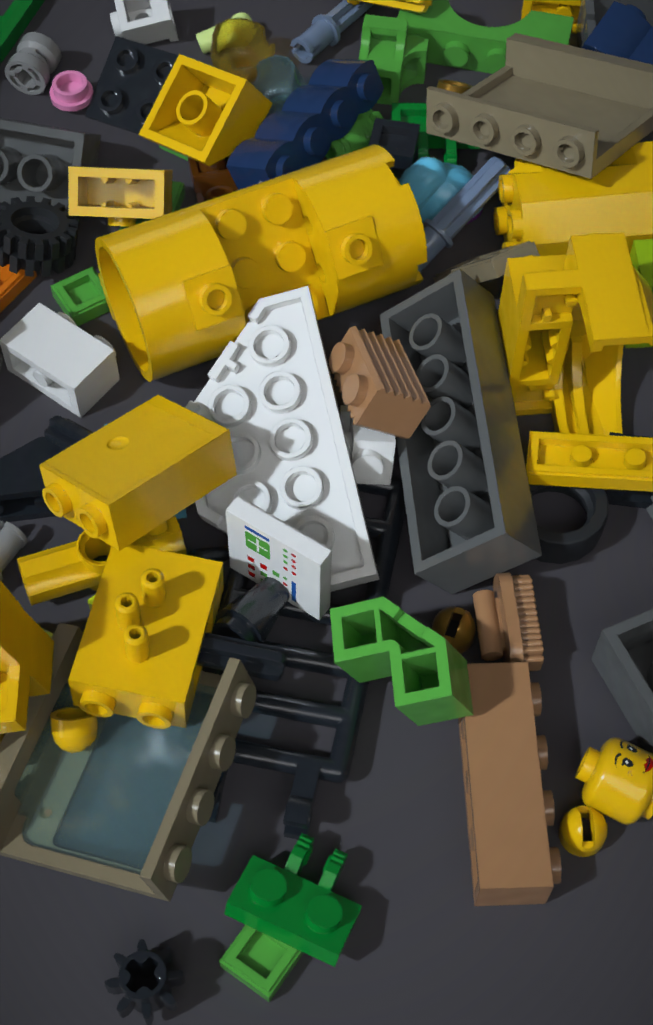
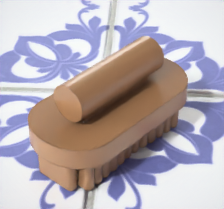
[473,572,544,671]

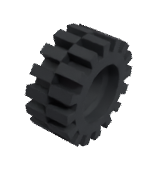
[0,196,78,277]

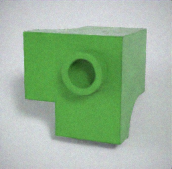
[358,14,429,105]

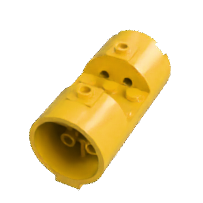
[95,145,427,382]

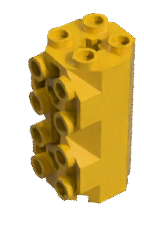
[493,141,653,256]

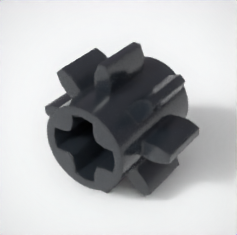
[105,939,186,1025]

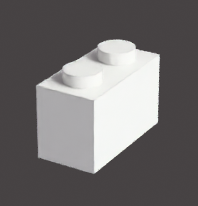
[0,302,120,418]

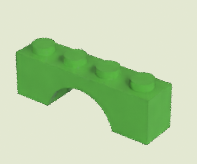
[397,0,574,74]

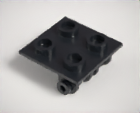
[85,36,179,134]

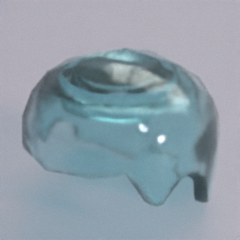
[252,55,306,118]

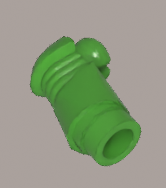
[325,109,384,160]

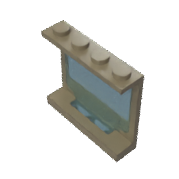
[0,623,256,902]

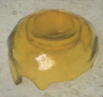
[210,18,276,84]

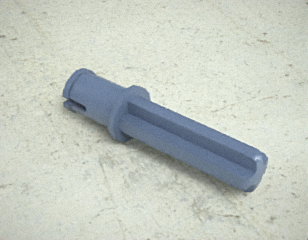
[290,0,374,64]
[418,157,510,273]

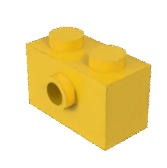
[68,166,173,227]

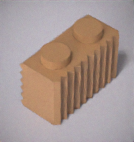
[329,326,431,439]

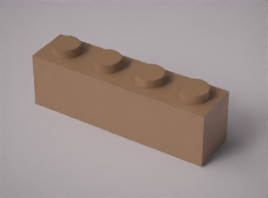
[458,662,562,906]

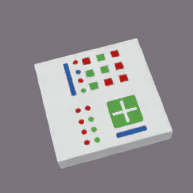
[225,496,332,620]

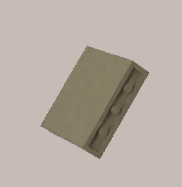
[426,33,653,179]

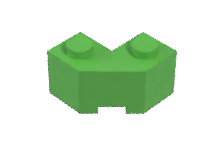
[330,596,474,726]

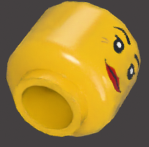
[575,737,653,825]

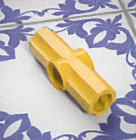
[17,516,187,606]

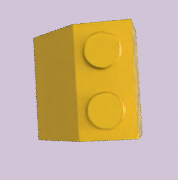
[138,54,273,166]

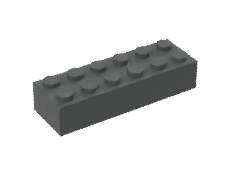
[380,269,542,594]

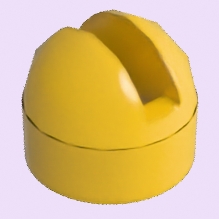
[50,706,98,753]
[558,805,608,857]

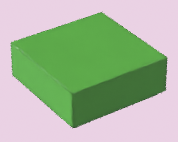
[51,266,110,326]
[219,925,304,1002]

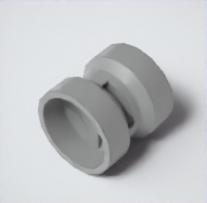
[4,32,62,95]

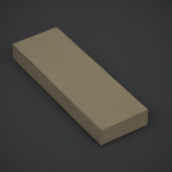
[433,241,540,283]

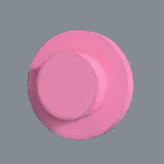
[49,70,94,112]

